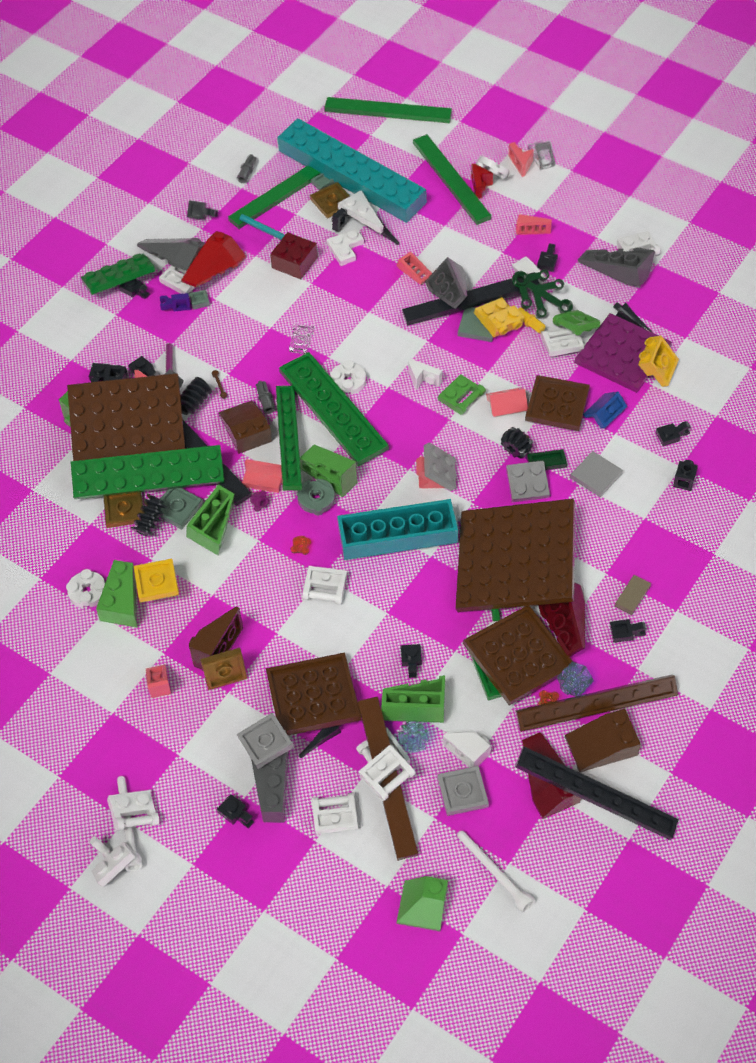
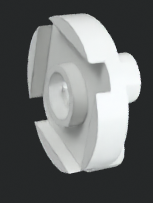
[476,155,509,179]
[330,360,366,394]
[66,569,105,608]

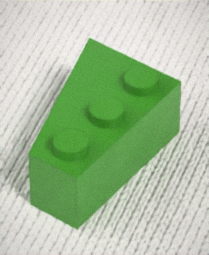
[96,560,137,628]

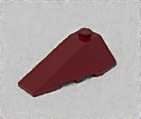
[538,582,585,657]
[522,732,581,819]

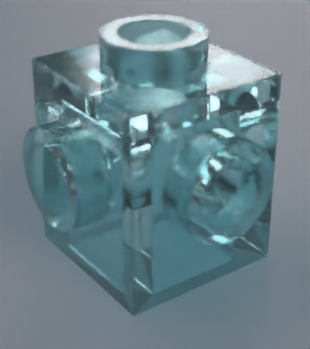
[557,662,594,696]
[398,721,428,753]

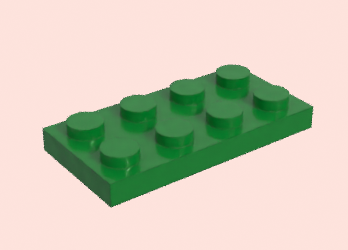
[81,253,155,295]

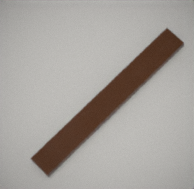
[515,674,678,732]
[358,696,418,861]

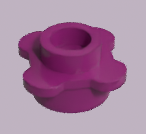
[250,490,269,512]

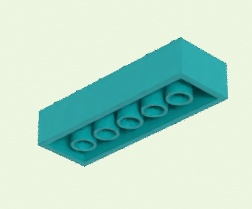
[337,499,458,560]

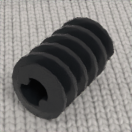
[180,377,212,415]
[131,494,167,536]

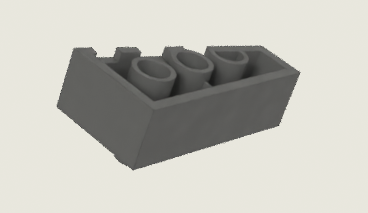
[251,751,289,823]

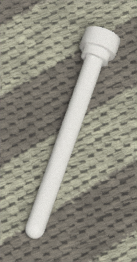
[117,776,143,871]
[457,831,535,912]

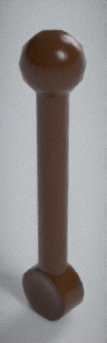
[212,370,227,399]

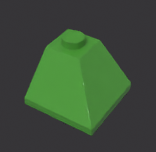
[397,876,448,931]

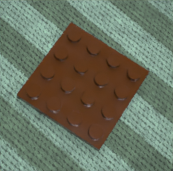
[463,606,576,705]
[266,652,361,736]

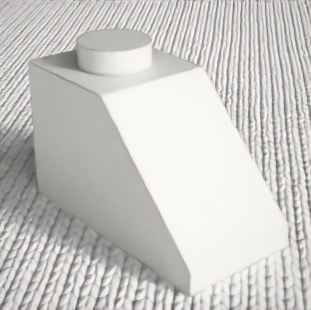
[443,732,491,768]

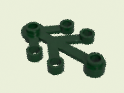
[512,270,573,319]

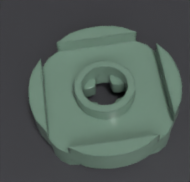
[297,479,335,516]

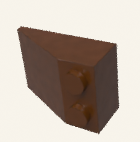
[218,400,272,454]
[189,606,243,670]
[565,709,641,772]

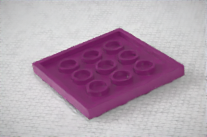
[574,313,672,393]

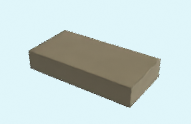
[615,575,651,615]

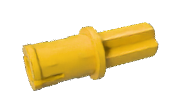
[518,307,546,333]

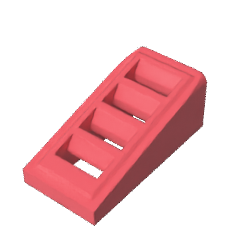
[516,214,552,235]
[396,251,432,285]

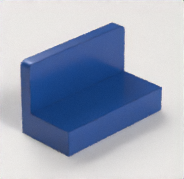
[583,392,627,428]

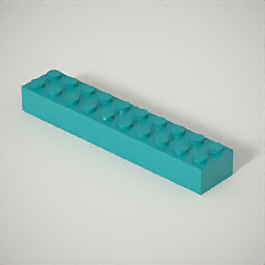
[277,118,427,223]

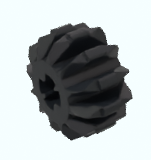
[501,427,533,458]

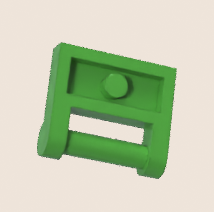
[553,310,600,336]
[438,374,486,415]

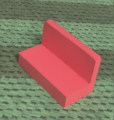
[486,387,528,417]
[242,459,282,493]

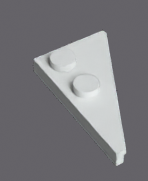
[338,191,384,234]

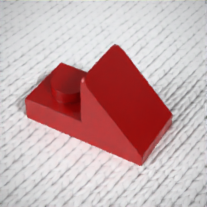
[471,163,493,199]

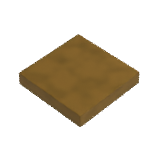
[310,182,350,219]
[103,492,143,528]
[200,647,247,690]

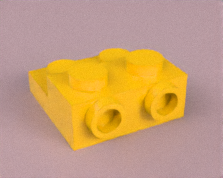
[474,298,525,337]
[638,335,679,387]

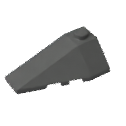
[137,238,205,271]
[578,248,655,286]
[425,257,467,309]

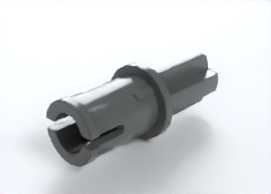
[237,154,257,183]
[256,381,275,414]

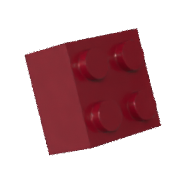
[270,232,318,279]

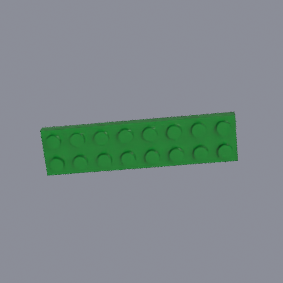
[279,352,389,466]
[70,445,224,499]

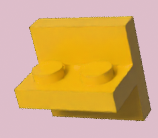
[134,559,179,602]

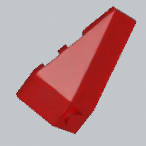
[181,231,246,287]

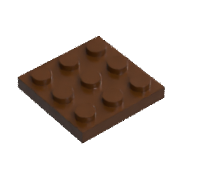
[525,375,590,431]

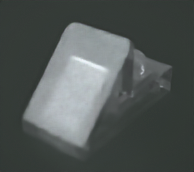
[528,140,556,170]
[289,323,314,354]

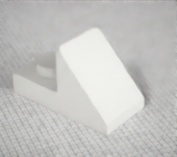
[408,359,442,390]

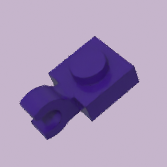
[160,293,191,312]

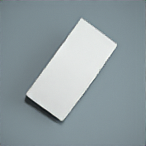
[512,256,547,284]

